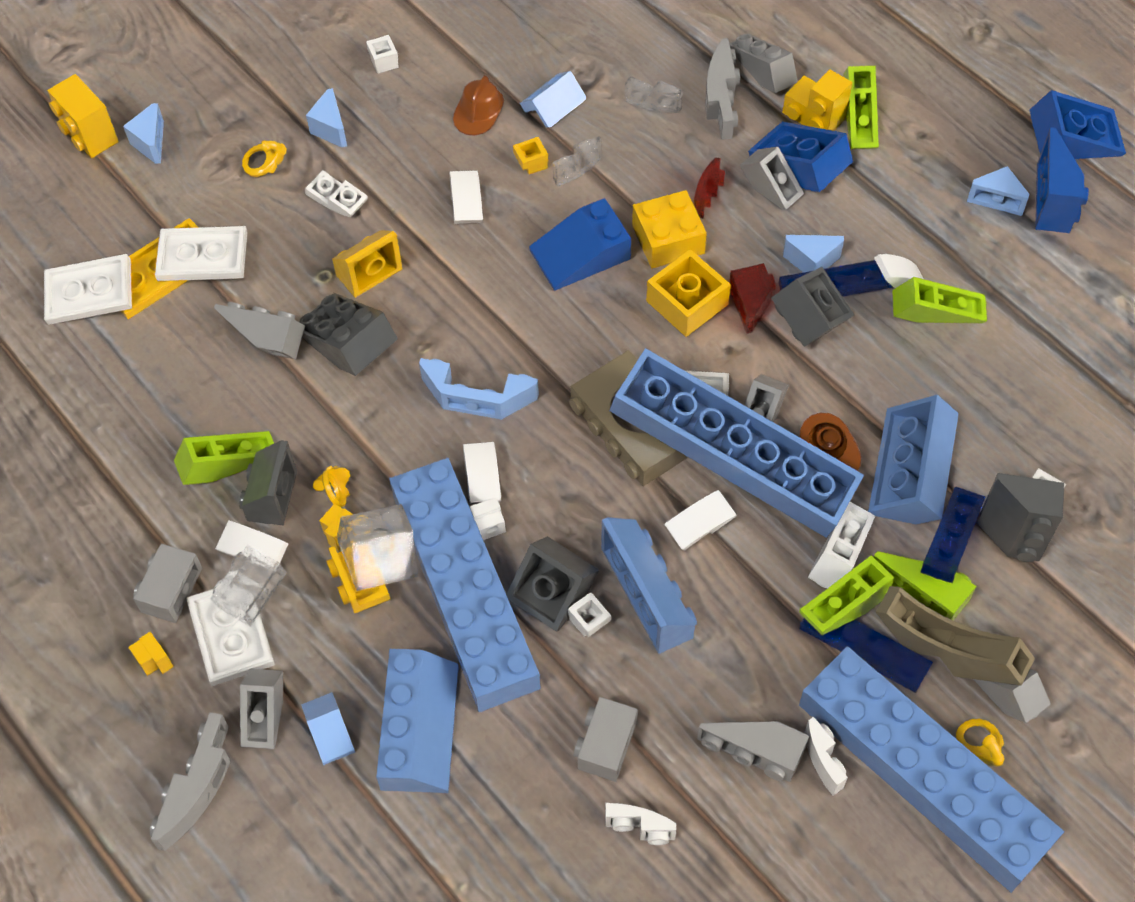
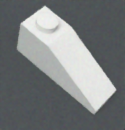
[808,502,875,588]

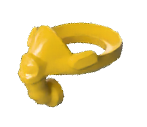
[242,140,287,177]
[313,466,350,507]
[955,719,1004,767]

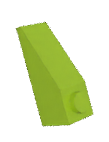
[843,65,879,149]
[892,277,987,323]
[174,431,274,485]
[873,551,977,620]
[799,555,894,635]

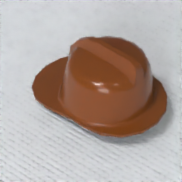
[453,75,504,136]
[800,412,861,471]

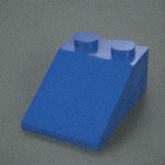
[1029,90,1126,159]
[748,121,853,192]
[1035,127,1089,233]
[529,198,631,291]

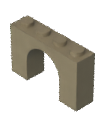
[569,350,688,487]

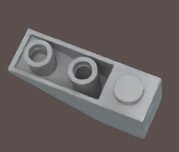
[729,34,798,93]
[214,302,305,359]
[697,721,809,782]

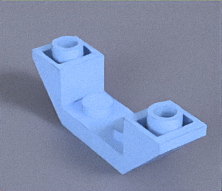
[419,358,539,420]

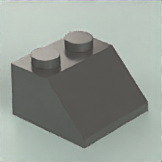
[771,267,854,347]
[239,440,297,526]
[506,536,599,632]

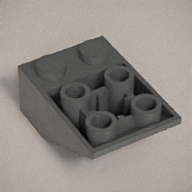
[300,293,398,376]

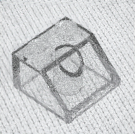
[336,504,418,591]

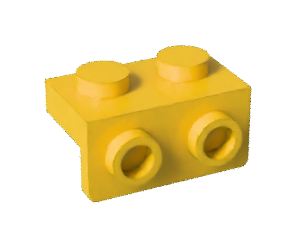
[326,542,390,614]

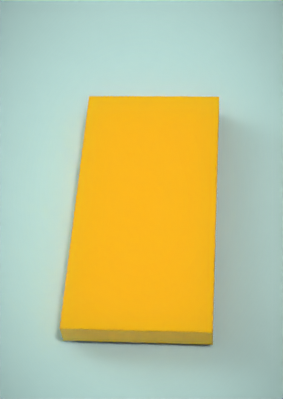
[121,218,199,319]

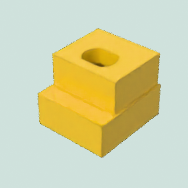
[513,137,548,175]
[319,503,359,551]
[128,631,174,676]

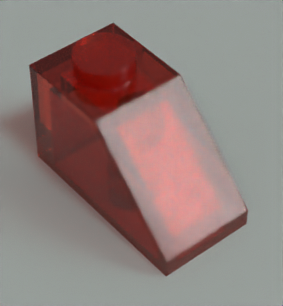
[729,263,776,334]

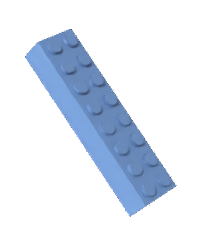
[609,348,864,538]
[389,458,541,712]
[799,646,1065,893]

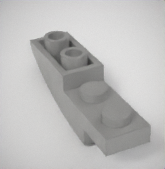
[705,38,740,140]
[150,712,231,851]

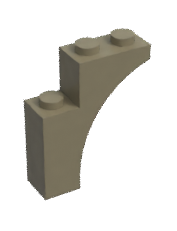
[876,586,1035,686]

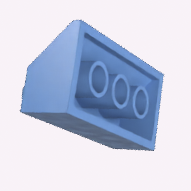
[868,395,959,525]
[601,517,697,654]
[376,649,459,793]

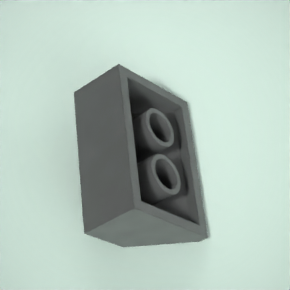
[977,473,1064,562]

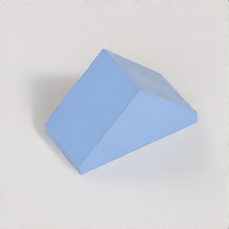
[306,88,347,147]
[123,103,164,164]
[967,166,1030,216]
[783,235,844,275]
[301,692,355,765]

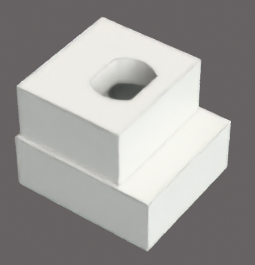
[366,35,399,74]
[470,497,506,540]
[568,592,611,637]

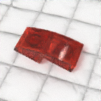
[694,157,725,219]

